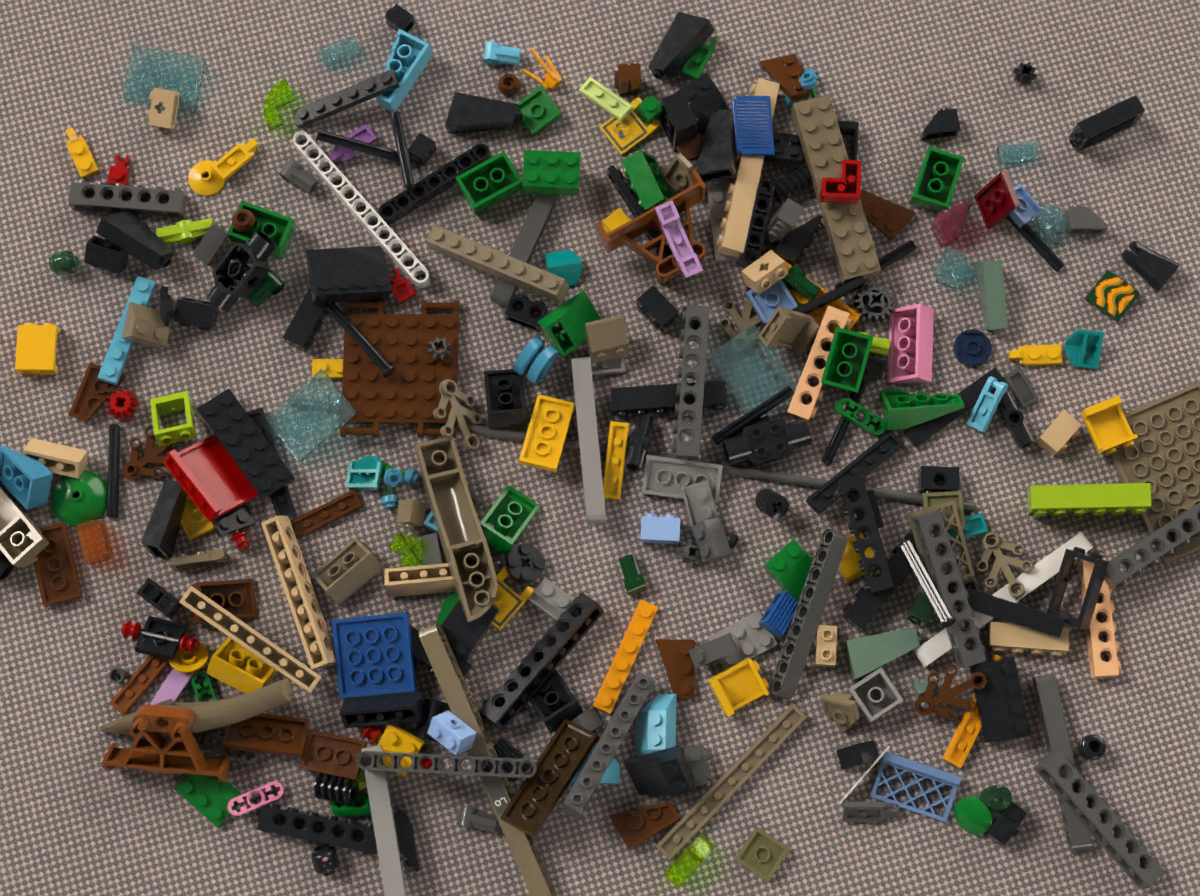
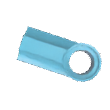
[483,41,521,65]

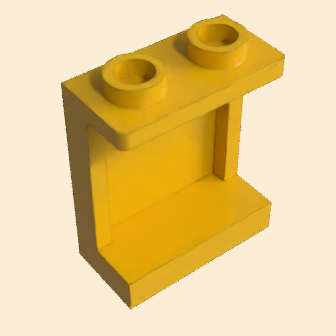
[15,323,60,374]
[1080,395,1138,455]
[707,658,770,717]

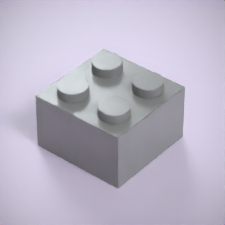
[846,668,904,724]

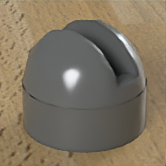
[109,668,127,684]

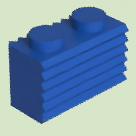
[758,590,799,638]

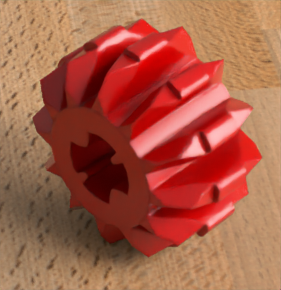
[106,388,139,421]

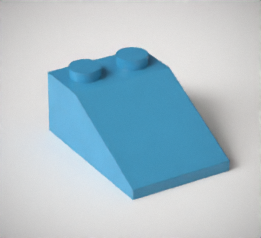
[0,446,53,510]

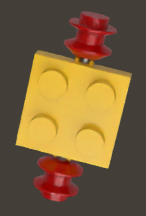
[362,724,432,777]

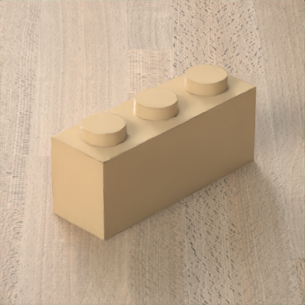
[23,438,87,479]

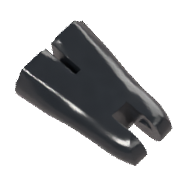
[1121,240,1180,293]

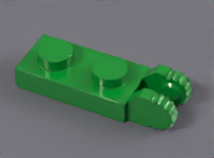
[681,36,719,80]

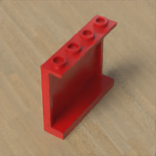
[163,435,258,522]

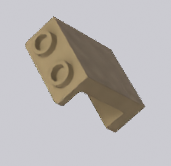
[758,306,820,356]

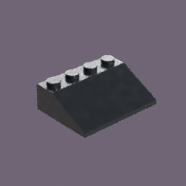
[305,246,391,304]

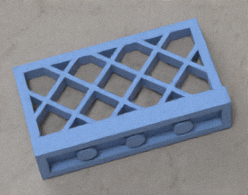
[870,751,962,822]

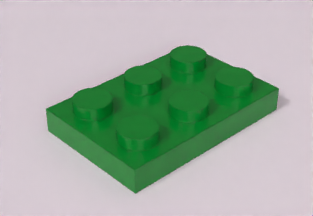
[173,774,246,828]

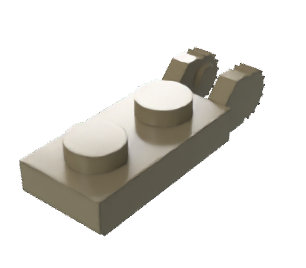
[170,549,228,571]

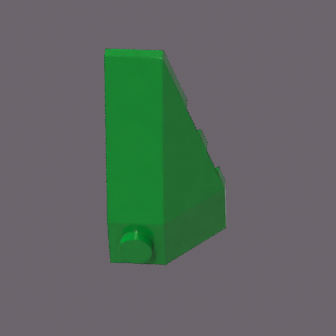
[880,390,964,431]

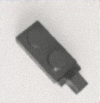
[842,801,899,822]

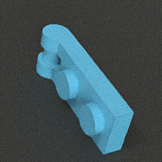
[966,376,1008,433]

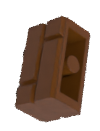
[614,63,641,96]

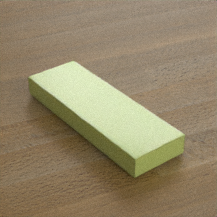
[579,77,633,122]

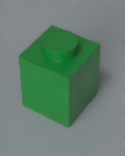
[637,95,661,126]

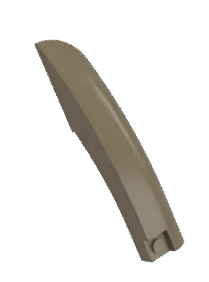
[415,435,497,622]
[0,484,49,568]
[97,678,293,736]

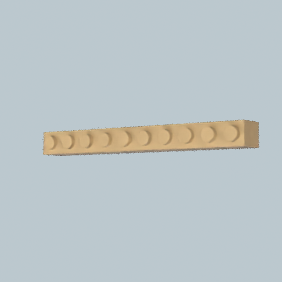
[716,78,780,259]

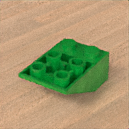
[538,290,601,358]

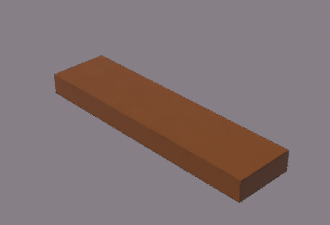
[109,656,170,716]

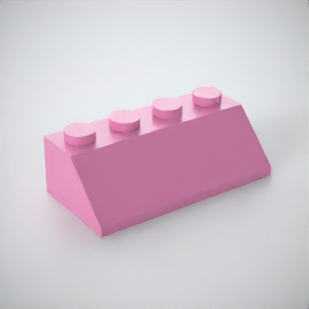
[887,304,934,385]

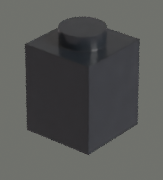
[385,4,415,33]
[408,133,437,166]

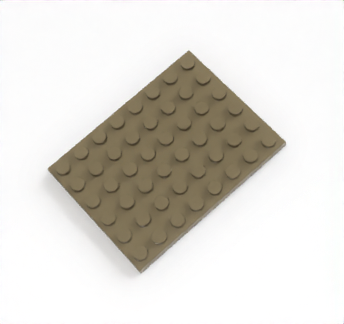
[1109,382,1200,565]

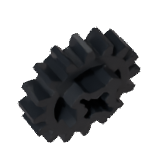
[853,283,895,324]

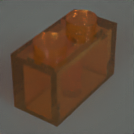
[76,519,113,565]

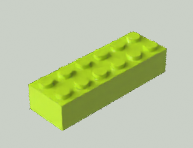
[1027,483,1152,517]

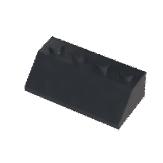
[969,657,1030,743]

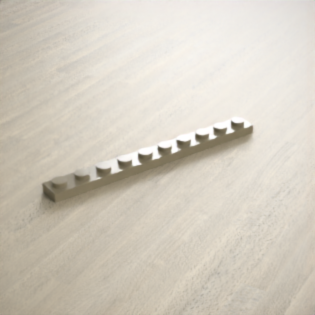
[655,703,807,861]

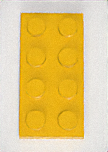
[519,394,575,472]

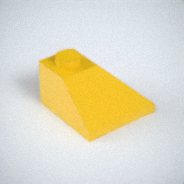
[838,532,878,584]

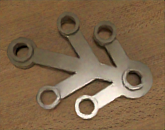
[719,286,761,355]
[433,379,482,450]
[977,533,1033,599]

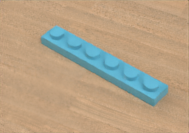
[97,276,156,385]

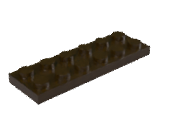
[500,719,599,838]

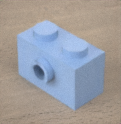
[640,514,680,545]
[427,710,477,755]

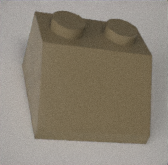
[122,302,170,349]
[585,315,629,363]

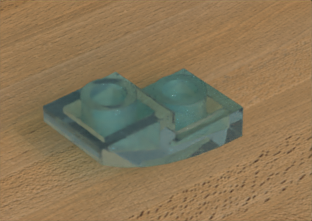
[318,35,362,67]
[996,141,1039,165]

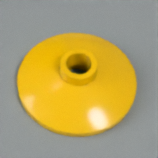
[188,160,226,196]
[169,642,208,673]

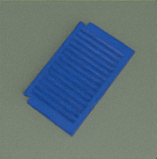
[732,96,775,156]

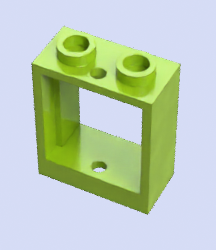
[150,391,197,446]

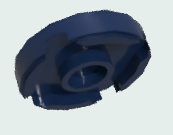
[953,329,992,367]

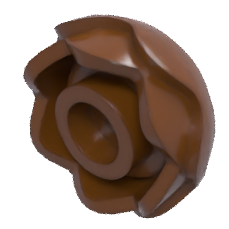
[497,74,521,96]
[232,209,256,232]

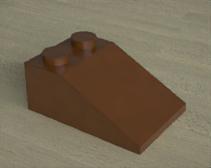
[190,579,257,624]

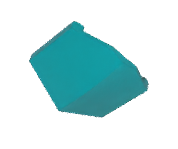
[545,249,583,287]
[1064,329,1104,369]
[345,456,383,492]

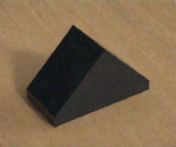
[836,740,879,770]

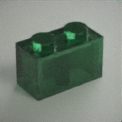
[904,592,934,627]

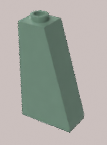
[975,260,1008,333]
[844,627,921,681]

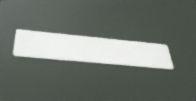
[840,745,890,804]

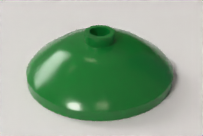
[51,470,108,527]

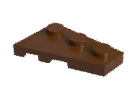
[760,54,810,101]
[860,190,917,241]
[68,363,127,423]
[656,639,695,699]
[609,801,680,850]

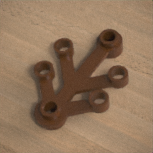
[122,426,185,480]
[915,664,987,720]

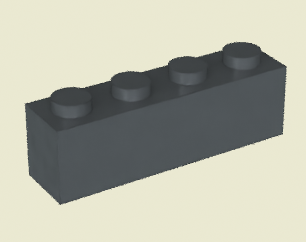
[764,198,804,245]

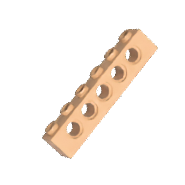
[787,305,852,422]
[1078,558,1121,679]

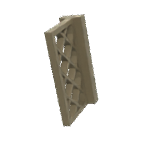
[908,500,974,579]

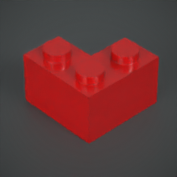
[820,160,861,204]

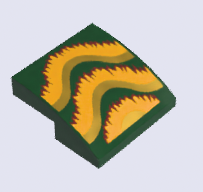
[1085,270,1140,322]

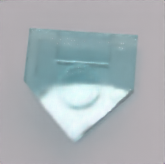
[1031,204,1067,245]
[935,247,977,289]

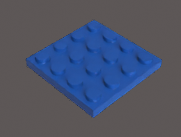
[332,612,417,698]

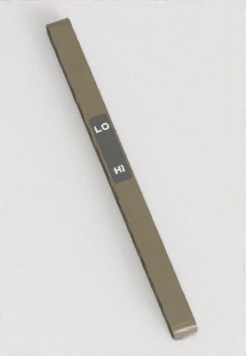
[419,623,556,896]

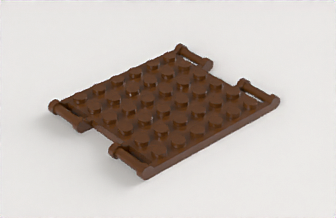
[340,300,459,438]

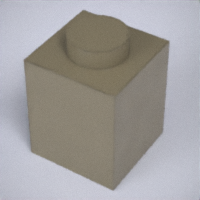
[396,499,426,529]

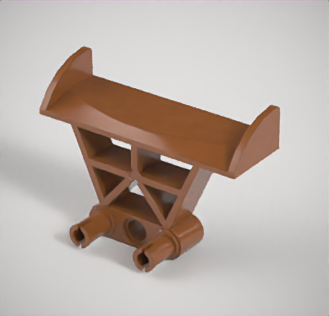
[596,169,706,286]
[102,705,230,782]

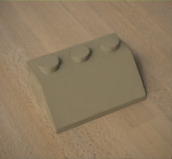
[312,537,383,606]

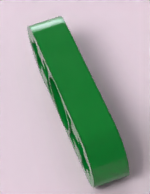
[835,398,886,436]
[192,671,218,702]
[331,794,371,817]

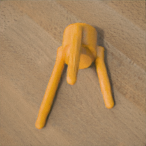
[522,48,563,90]

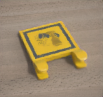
[599,97,661,156]
[492,566,534,631]

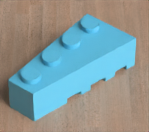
[376,29,433,112]

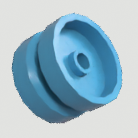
[513,336,559,385]

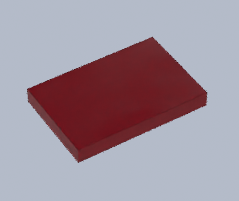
[974,171,1021,229]

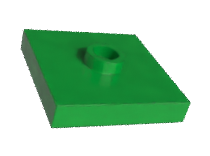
[517,86,563,137]

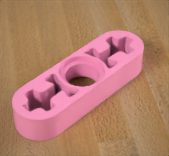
[227,781,284,816]

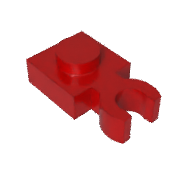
[107,154,131,186]
[389,268,416,304]

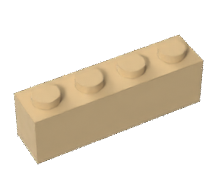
[384,563,457,598]
[986,622,1069,656]

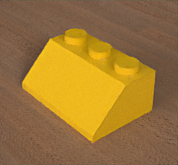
[206,637,277,694]

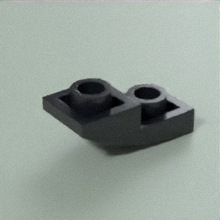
[159,286,176,326]

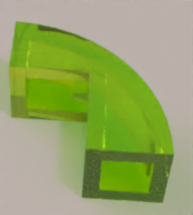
[264,78,296,131]
[663,833,716,888]

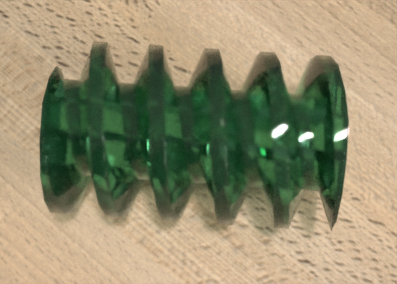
[980,784,1012,812]

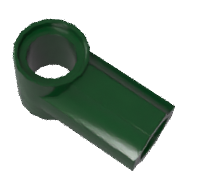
[782,265,821,301]
[248,270,285,308]
[618,554,647,596]

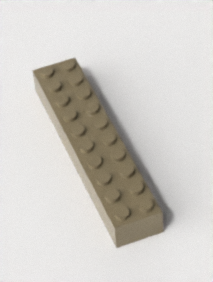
[791,94,881,285]

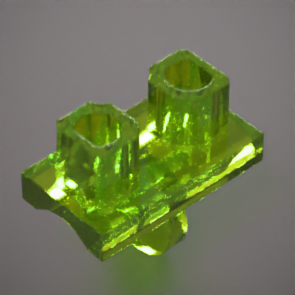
[389,532,423,567]

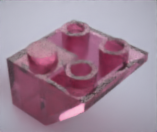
[931,201,972,248]

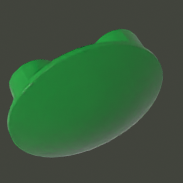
[954,795,994,834]

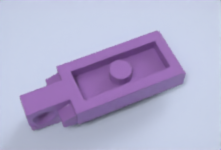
[327,124,377,164]

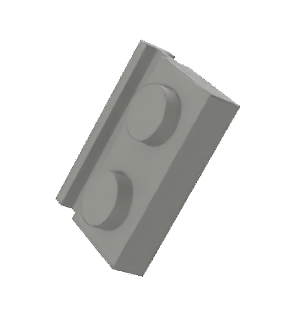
[681,481,718,525]
[528,577,574,621]

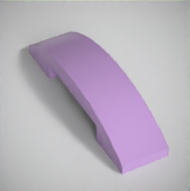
[655,200,703,278]
[150,669,196,705]

